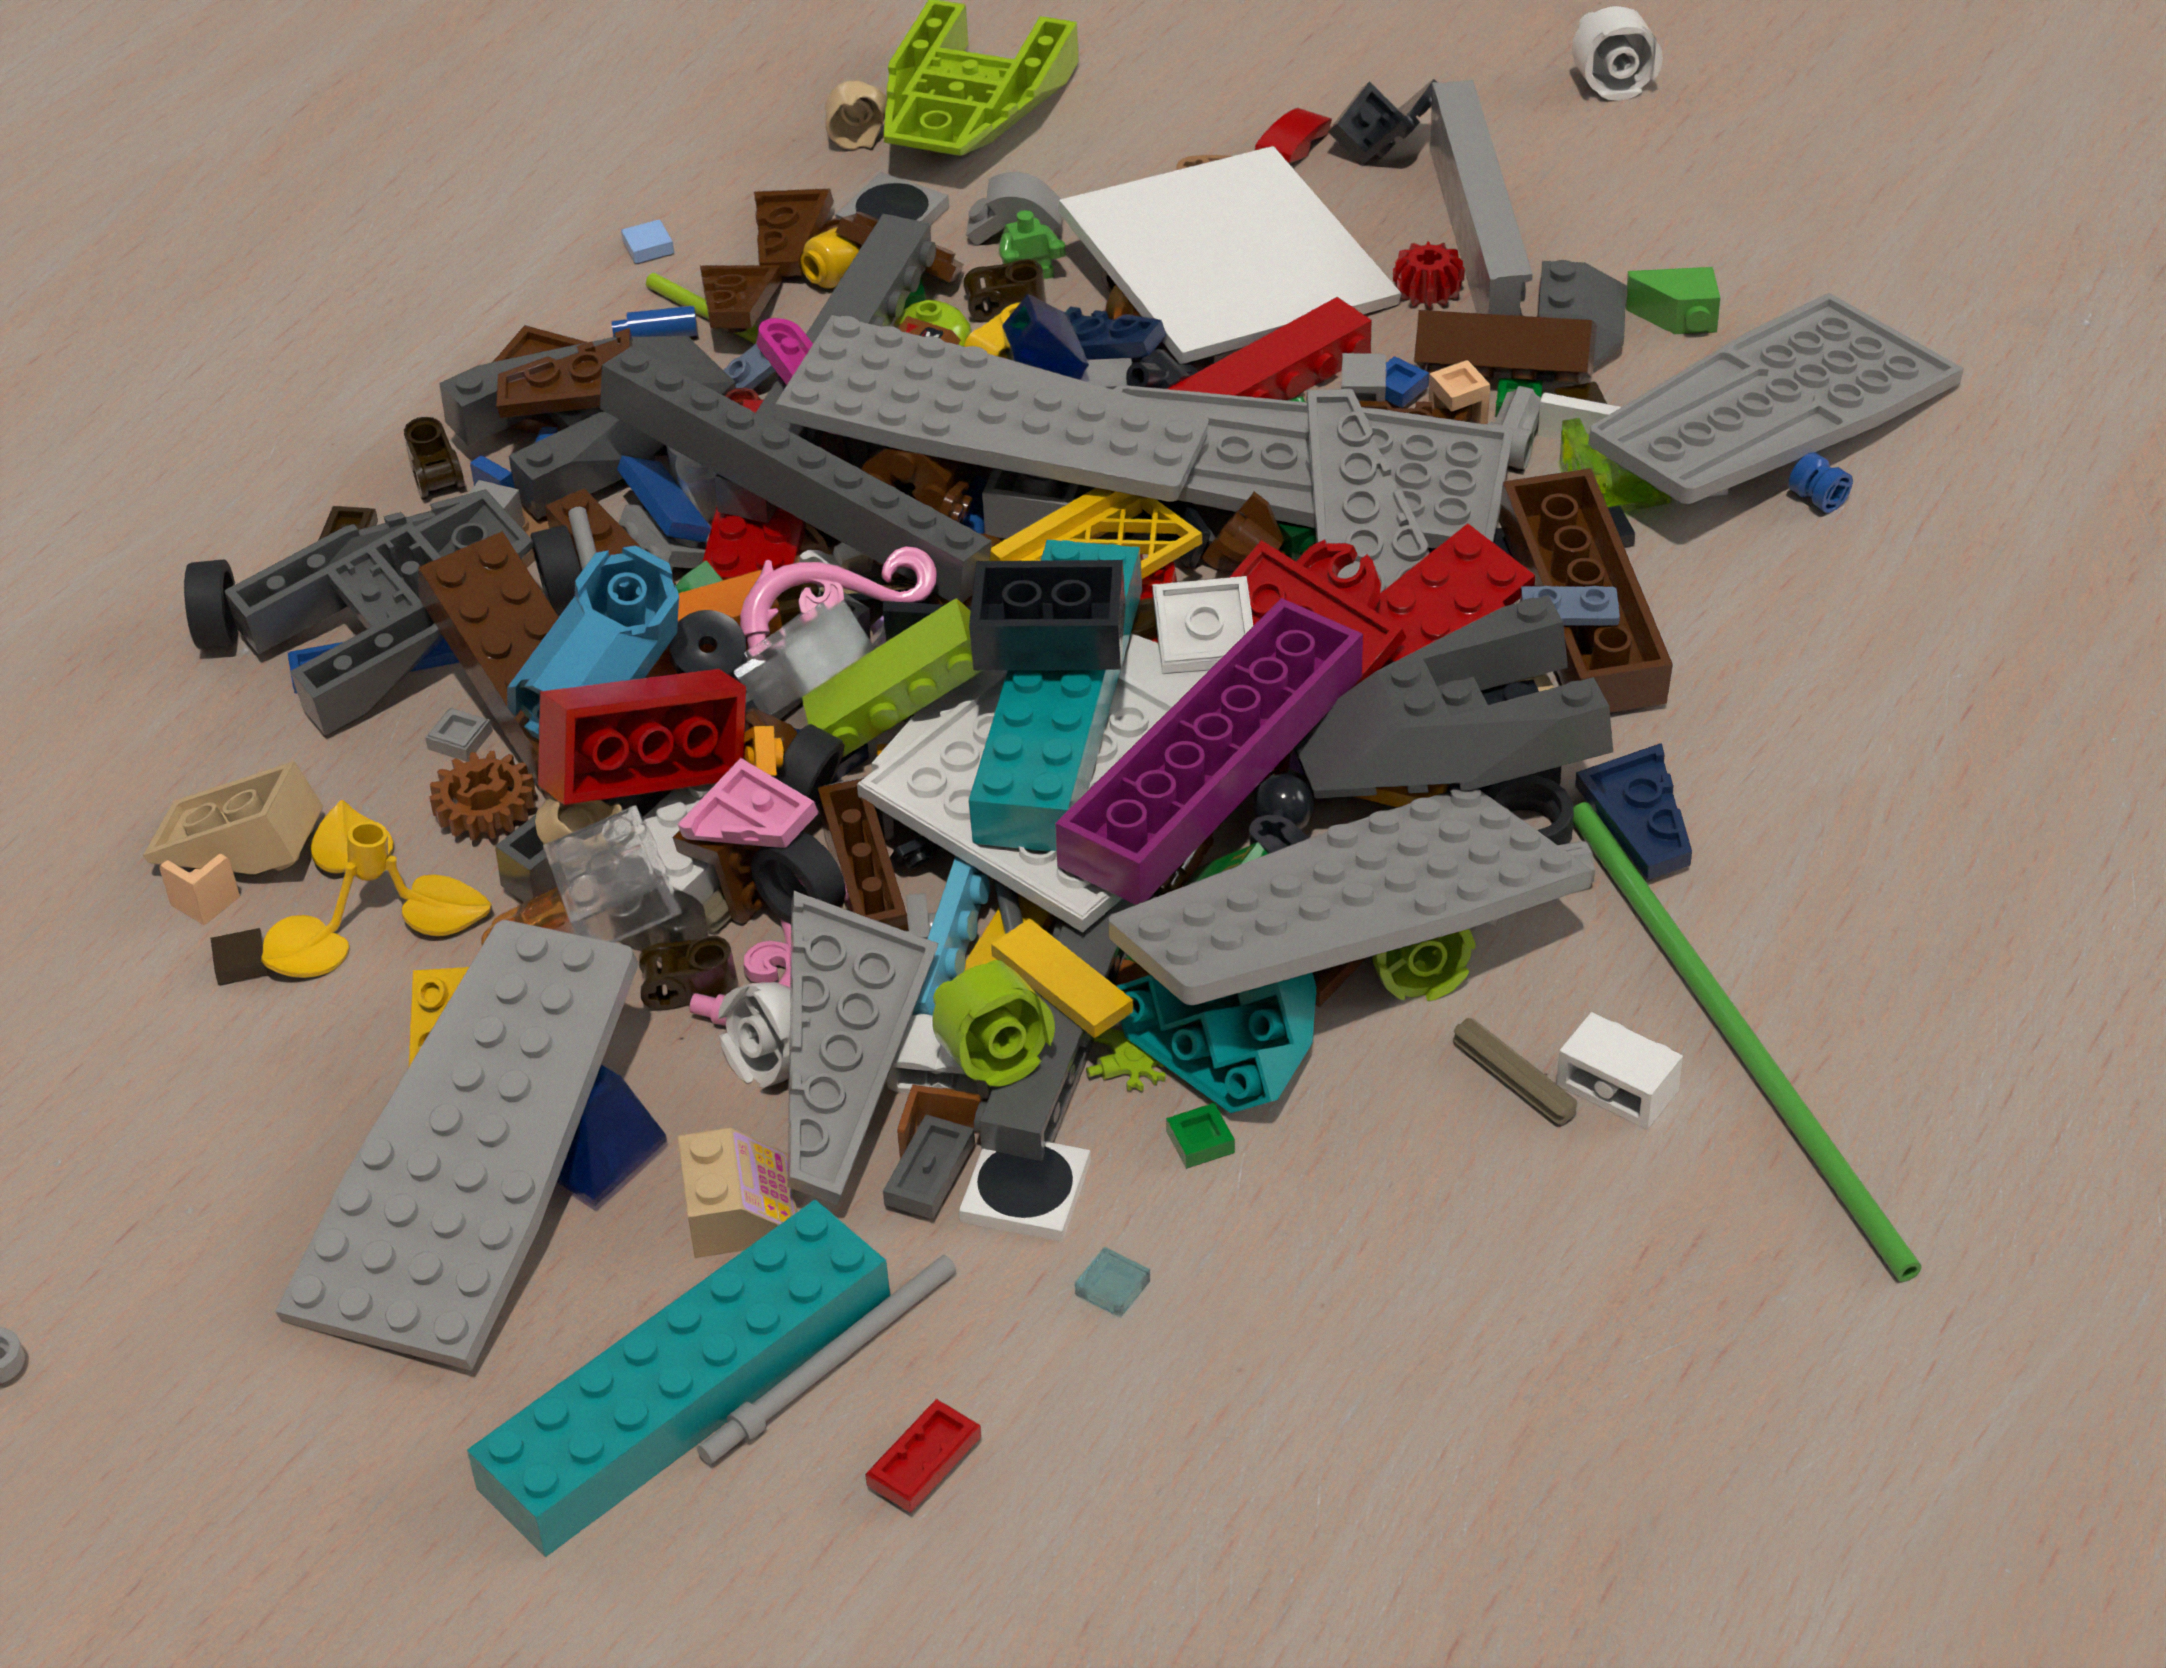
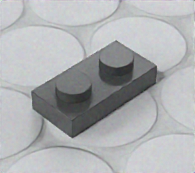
[883,1115,975,1219]

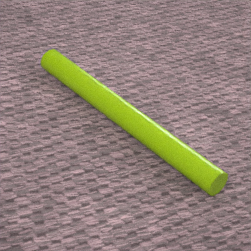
[646,272,759,344]

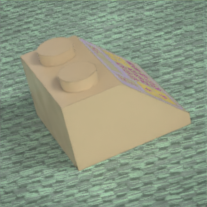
[678,1128,797,1258]

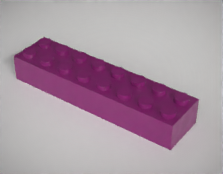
[1055,598,1363,905]

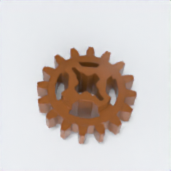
[429,750,536,840]

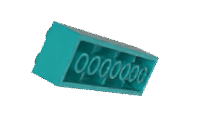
[968,539,1142,852]
[467,1199,890,1558]

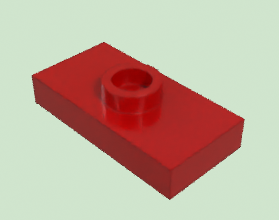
[865,1398,982,1513]

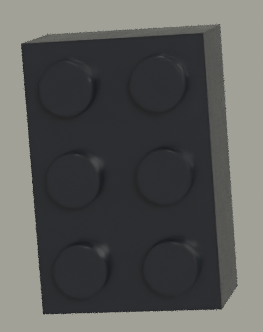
[969,560,1125,671]

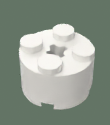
[1572,6,1662,101]

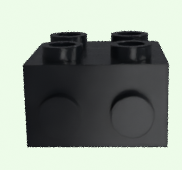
[1328,79,1437,166]

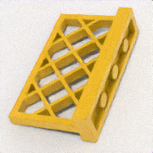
[989,488,1202,579]

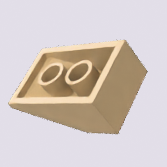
[143,761,323,874]

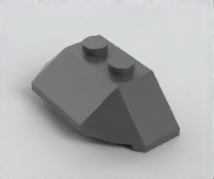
[1537,260,1626,382]

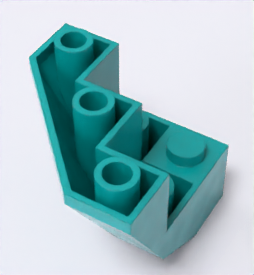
[1116,973,1316,1113]

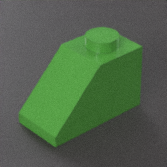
[1625,267,1721,334]

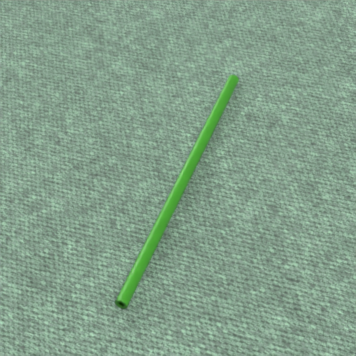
[1573,802,1922,1282]

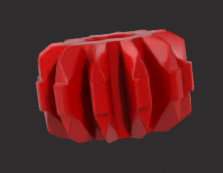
[1393,241,1465,308]

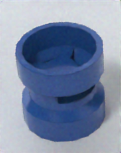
[1788,452,1853,513]

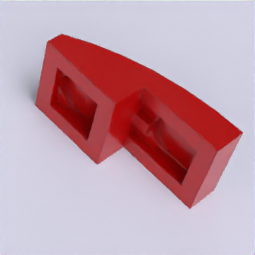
[1255,107,1332,163]

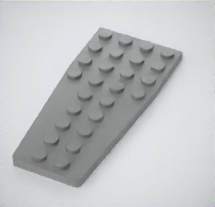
[1588,293,1964,504]
[774,315,1209,501]
[1114,385,1514,548]
[1109,786,1592,1005]
[275,920,638,1370]

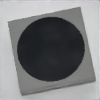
[835,172,949,225]

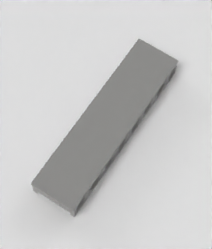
[1430,80,1533,316]

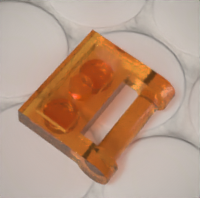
[481,882,577,945]

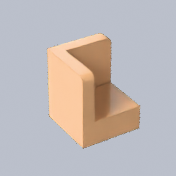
[1428,360,1490,424]
[159,854,240,926]

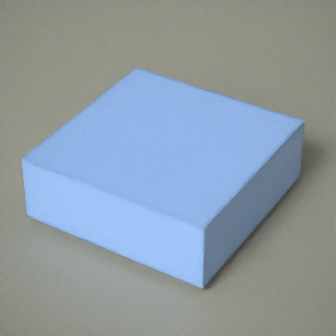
[621,219,674,264]

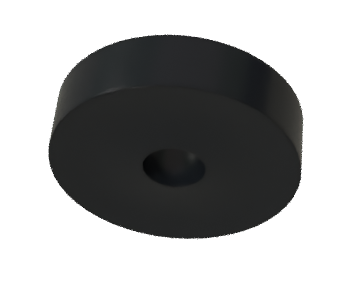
[669,610,746,678]

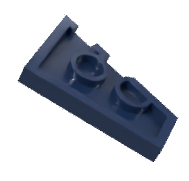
[1033,306,1167,366]
[1575,743,1692,880]

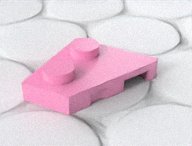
[677,758,818,848]

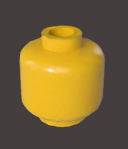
[801,228,863,289]

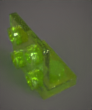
[1559,418,1672,511]

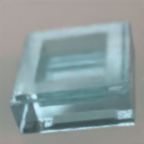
[1074,1247,1150,1318]

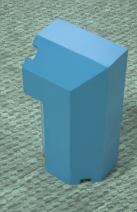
[507,545,679,739]

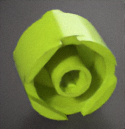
[932,960,1055,1086]

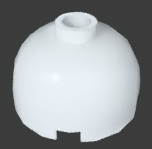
[718,982,790,1088]

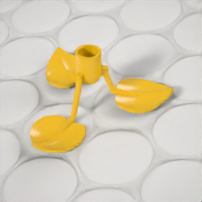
[261,800,492,978]

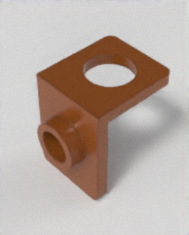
[897,1084,982,1159]

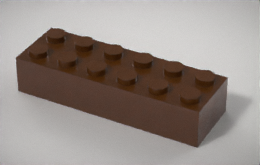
[1499,468,1673,713]
[418,531,559,799]

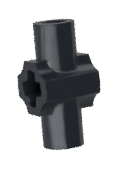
[1126,349,1199,389]

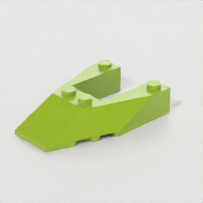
[884,0,1079,156]

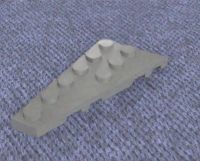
[1306,389,1430,593]
[787,891,939,1205]

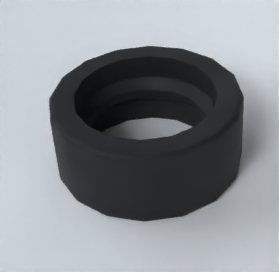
[530,525,581,616]
[184,559,239,649]
[774,724,845,808]
[1485,775,1574,845]
[751,831,846,924]

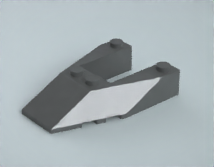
[439,336,736,519]
[224,489,534,736]
[1293,595,1613,798]

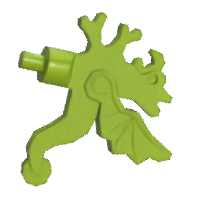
[1086,1028,1166,1091]

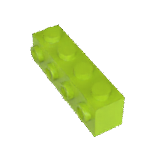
[801,598,983,758]

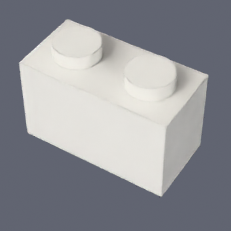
[1557,1012,1683,1130]

